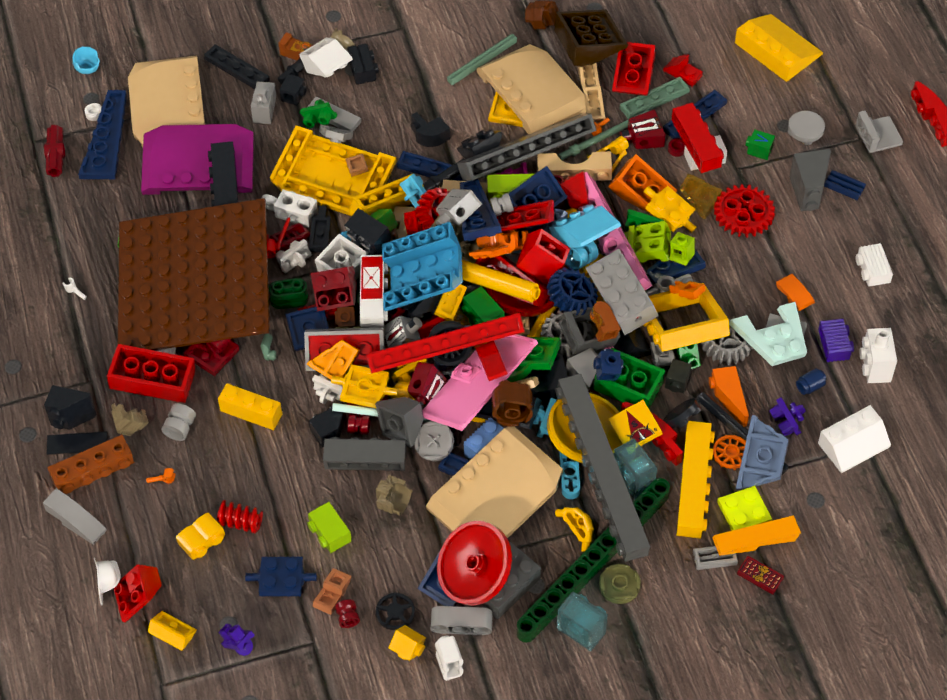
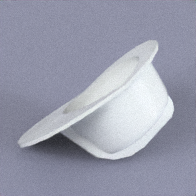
[94,557,121,606]

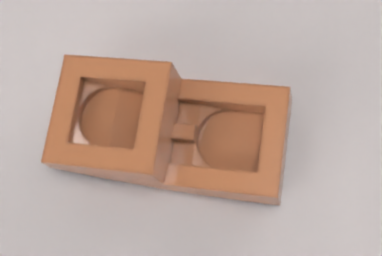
[313,568,352,615]

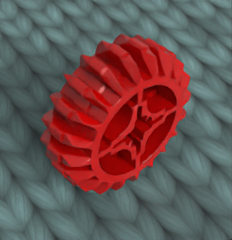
[415,188,450,231]

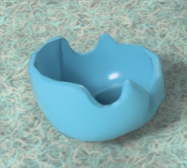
[73,46,100,74]

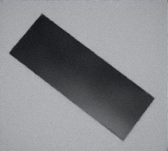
[46,431,107,455]

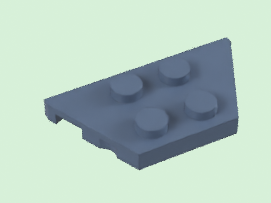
[736,415,789,491]

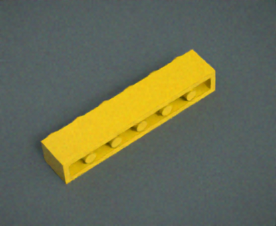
[676,421,715,539]

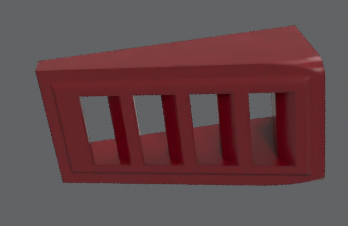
[270,223,310,253]

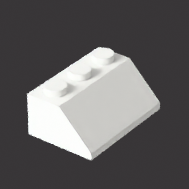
[818,405,891,473]

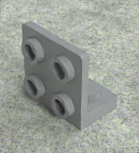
[856,111,903,153]

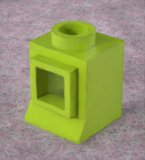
[669,232,695,266]

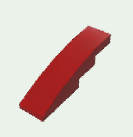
[474,340,508,381]

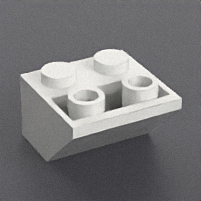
[299,37,353,77]

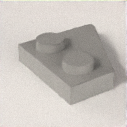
[319,124,354,143]

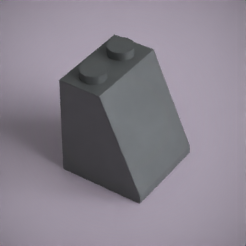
[789,149,831,211]

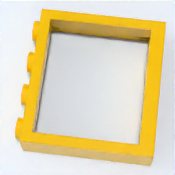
[643,283,730,352]

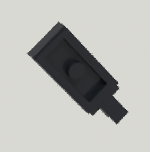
[309,205,331,252]

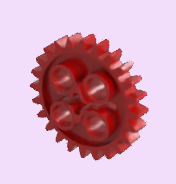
[714,184,775,238]

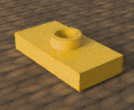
[434,284,467,321]

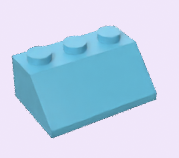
[549,204,621,248]

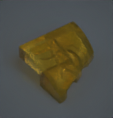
[679,174,722,220]

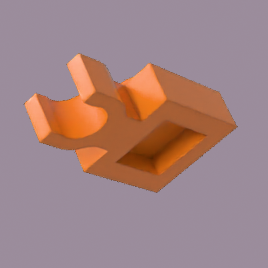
[669,281,706,300]

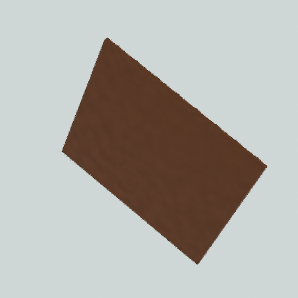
[118,198,269,351]

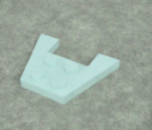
[729,302,807,366]

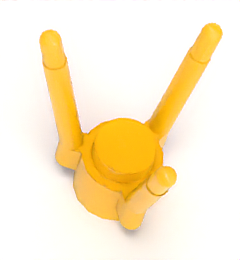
[587,136,629,173]

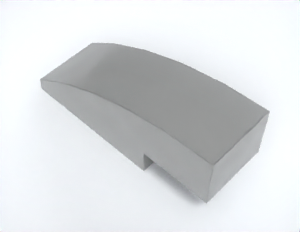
[43,488,107,545]

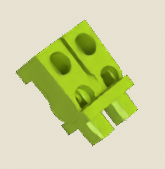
[624,221,671,262]

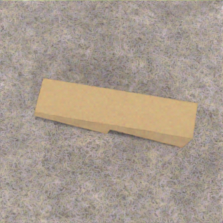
[577,63,605,121]

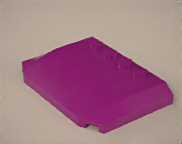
[141,124,254,195]

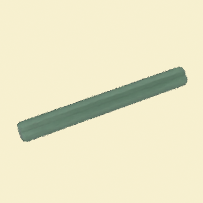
[447,34,517,85]

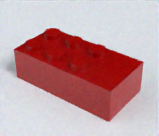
[107,344,196,403]

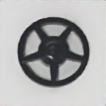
[376,592,415,630]

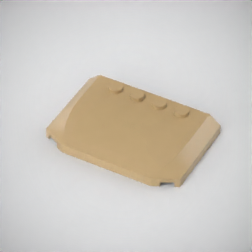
[477,44,586,134]
[128,55,205,148]
[426,426,563,538]

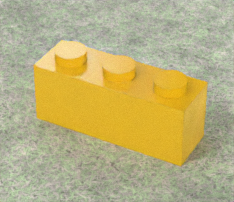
[218,383,282,430]

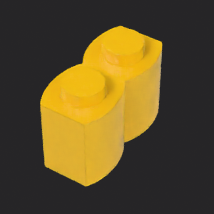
[176,512,225,560]

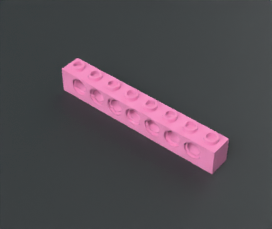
[578,172,652,290]

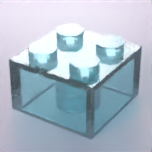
[613,438,657,499]
[557,592,608,651]

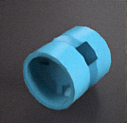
[565,241,598,271]

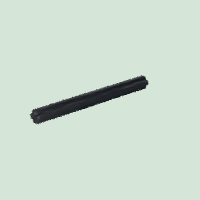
[697,392,789,475]

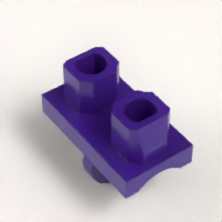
[769,398,805,436]
[218,624,255,656]

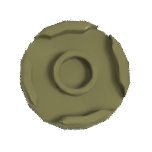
[599,564,641,604]

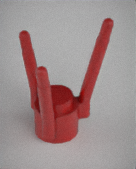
[267,217,290,258]

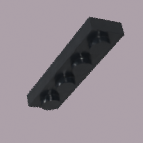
[204,44,270,89]

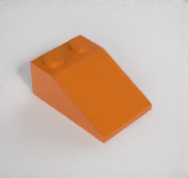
[608,154,677,214]

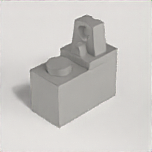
[251,82,276,124]

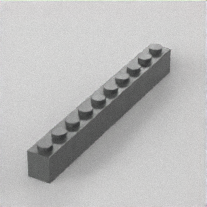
[555,374,650,562]

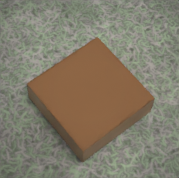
[345,153,369,177]

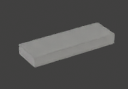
[308,97,361,132]

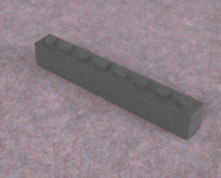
[457,113,596,181]

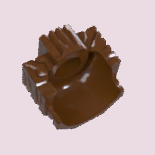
[525,1,559,29]

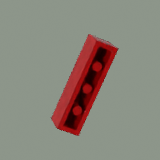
[671,102,724,173]

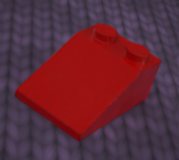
[612,42,656,96]

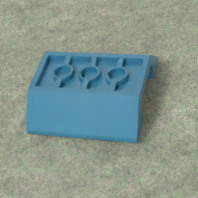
[382,222,463,312]

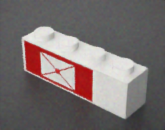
[360,255,388,328]

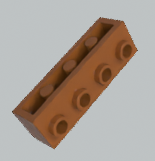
[47,435,134,494]

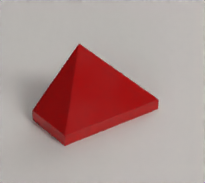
[560,171,589,209]

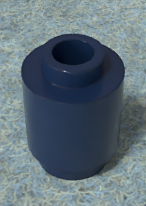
[796,368,827,395]

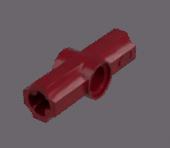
[44,125,65,177]

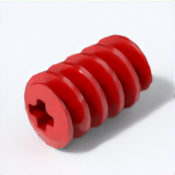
[217,500,263,534]

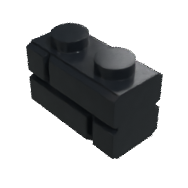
[347,44,379,85]

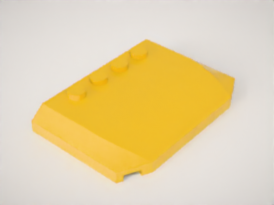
[270,126,397,216]

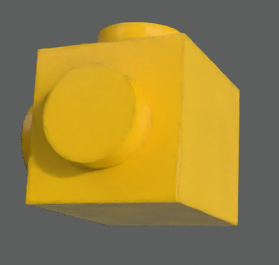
[388,625,426,661]

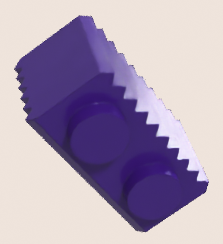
[818,318,854,363]

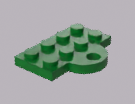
[507,337,561,382]

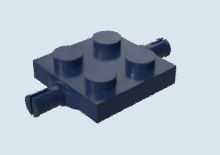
[245,557,317,596]

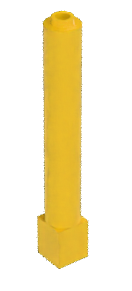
[462,259,541,302]

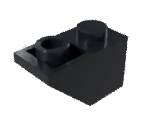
[309,402,346,448]

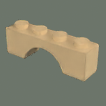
[537,151,612,181]

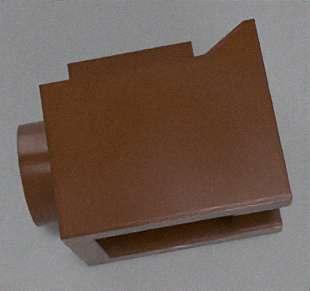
[335,306,356,328]

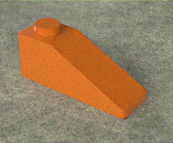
[709,366,749,426]

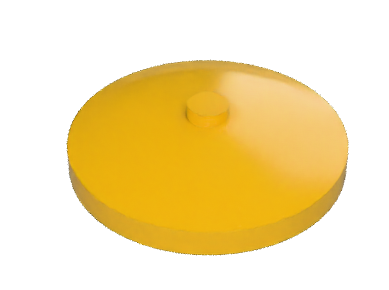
[547,393,623,463]

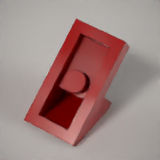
[663,54,703,87]

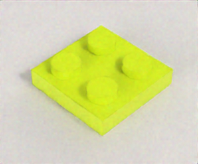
[717,486,772,531]

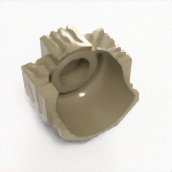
[111,403,149,436]
[376,475,413,516]

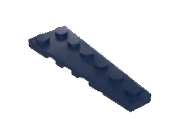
[78,90,127,179]
[460,179,502,241]

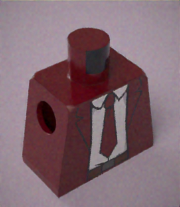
[620,110,666,149]
[407,362,448,410]

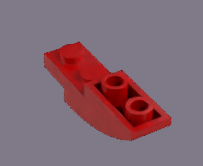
[911,81,947,147]
[621,402,683,466]

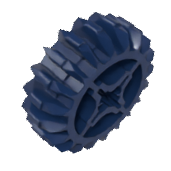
[546,267,598,315]

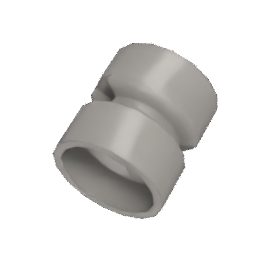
[161,403,196,441]

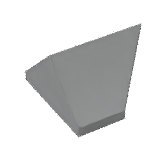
[566,348,597,388]

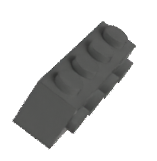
[323,437,406,471]

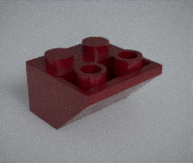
[310,266,357,311]

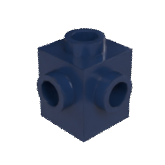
[593,349,623,381]

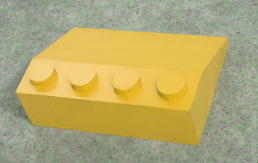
[735,14,823,82]

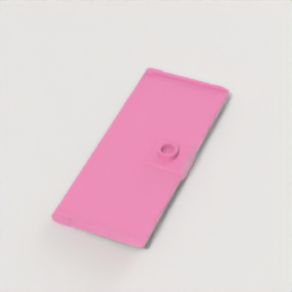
[422,334,538,431]

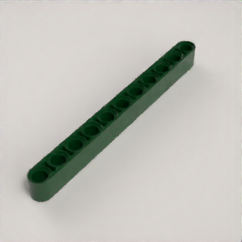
[517,478,670,643]

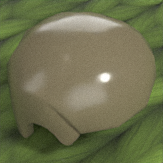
[330,28,355,51]

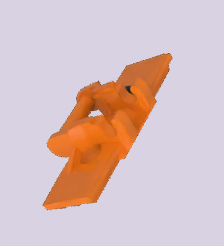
[469,229,529,259]

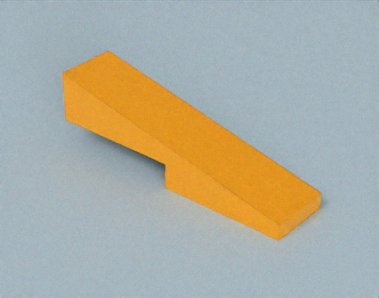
[712,515,801,556]

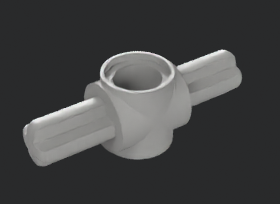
[645,274,693,296]

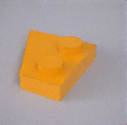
[306,340,360,380]

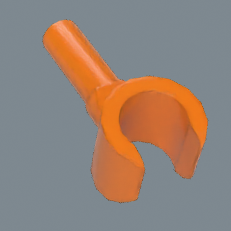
[592,117,610,136]
[146,468,176,484]

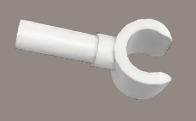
[63,277,87,300]

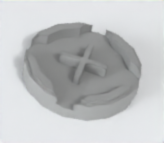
[414,421,454,462]

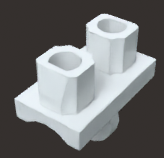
[276,239,312,273]
[312,374,345,404]

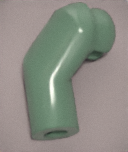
[261,334,277,361]

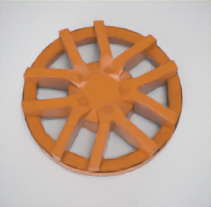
[713,435,746,470]

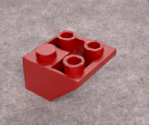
[113,564,162,622]

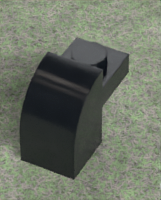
[410,112,450,147]

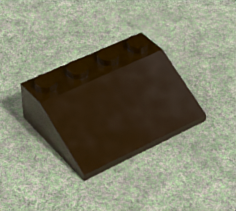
[554,9,628,67]

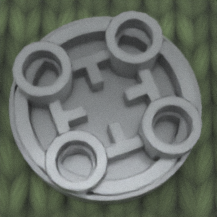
[788,111,825,145]

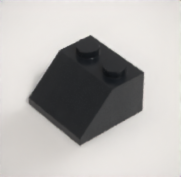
[44,385,96,430]

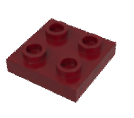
[184,339,240,376]

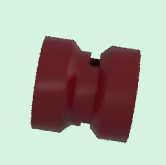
[348,414,371,435]
[335,599,360,628]

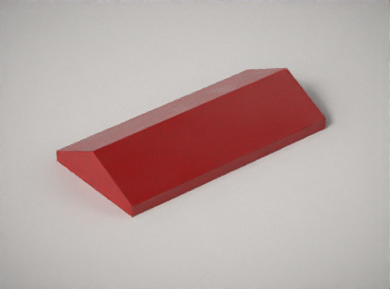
[497,200,554,231]

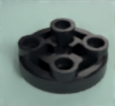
[663,398,702,429]

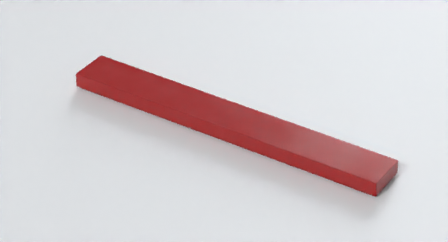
[366,313,525,374]

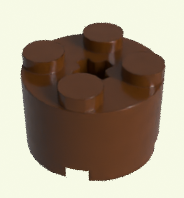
[492,380,533,427]

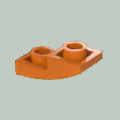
[776,274,815,311]

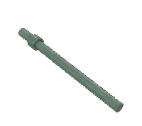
[557,110,649,160]

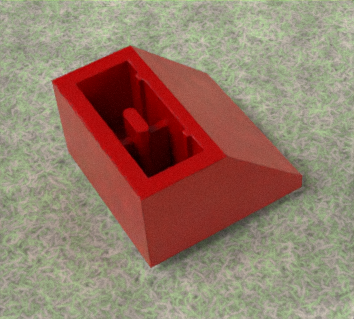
[516,229,570,286]

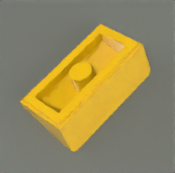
[148,611,197,650]

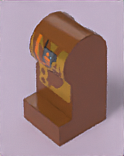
[278,32,313,60]
[589,301,621,342]

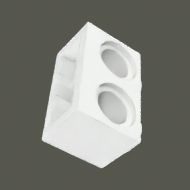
[274,189,318,227]

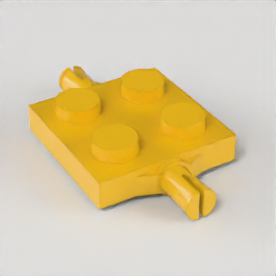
[644,186,697,233]
[331,364,399,408]

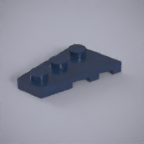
[646,250,706,286]

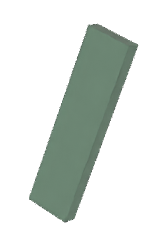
[620,77,690,119]

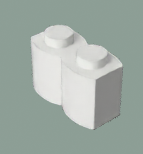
[435,635,463,681]

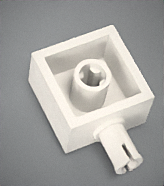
[315,234,368,280]
[859,328,897,383]

